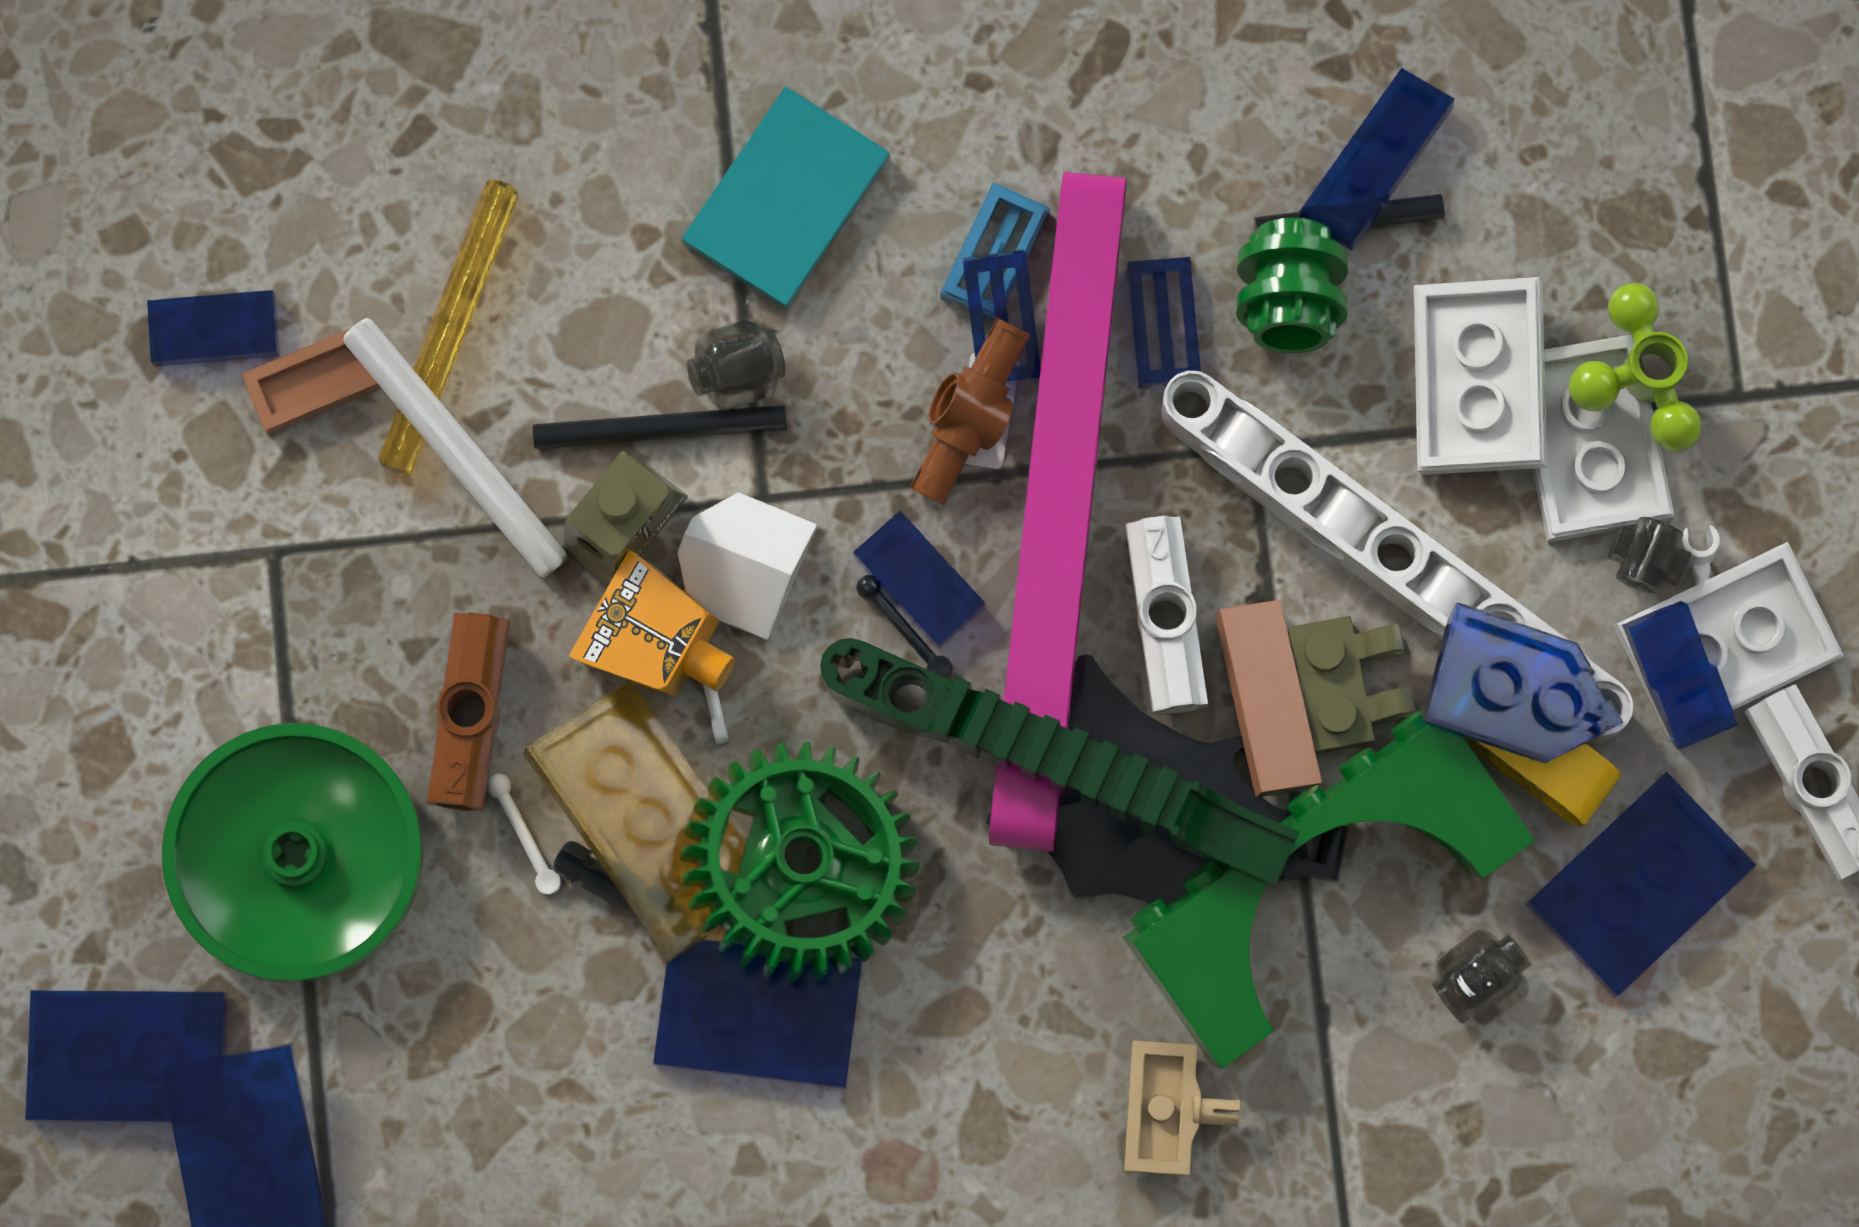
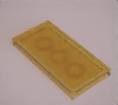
[523,682,745,962]

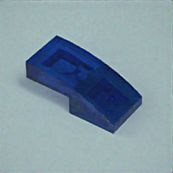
[1622,600,1738,750]

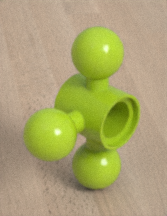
[1569,283,1702,452]

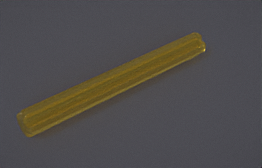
[379,179,518,475]

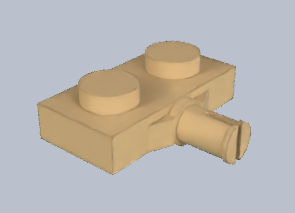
[1124,1040,1240,1176]

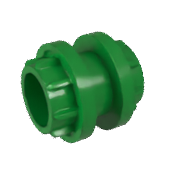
[1236,218,1348,353]

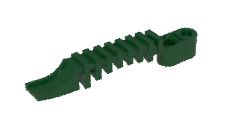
[820,638,1299,887]

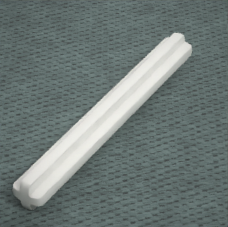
[343,318,567,577]

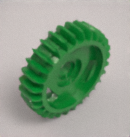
[680,742,920,982]

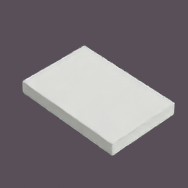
[1414,277,1547,475]
[1532,335,1675,543]
[1613,542,1844,740]

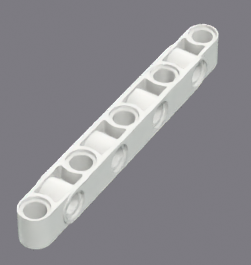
[1161,371,1633,744]

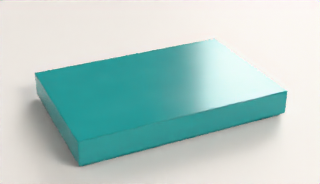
[681,86,890,311]

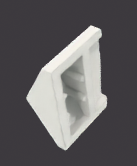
[677,492,817,642]

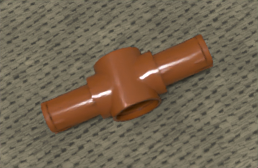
[910,317,1031,505]

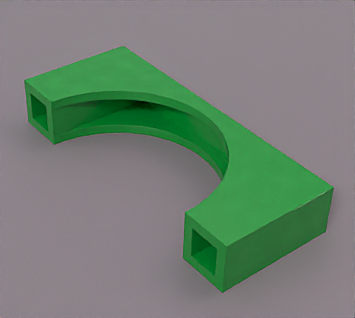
[1122,710,1535,1069]

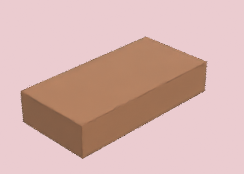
[241,329,382,436]

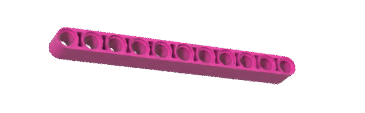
[989,172,1127,852]

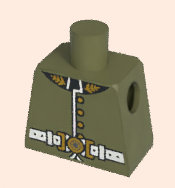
[563,451,688,586]

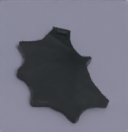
[986,654,1349,905]

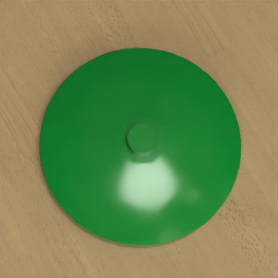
[162,723,424,983]

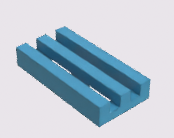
[940,182,1050,322]

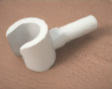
[1678,525,1720,585]

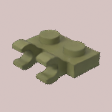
[1288,616,1416,754]

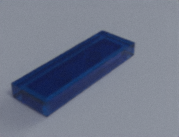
[1299,68,1455,251]

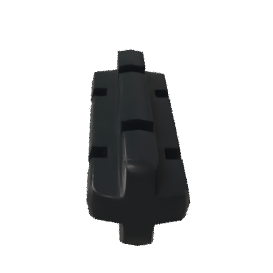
[553,841,675,928]

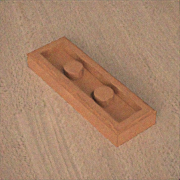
[1215,600,1322,798]

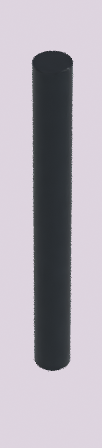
[533,405,787,449]

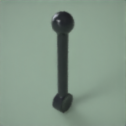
[856,575,952,679]

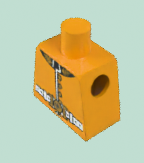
[569,550,735,697]

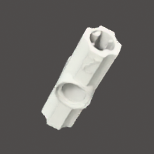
[1125,516,1208,715]
[1744,684,1859,882]

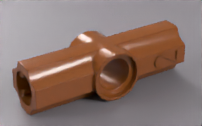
[427,612,510,812]

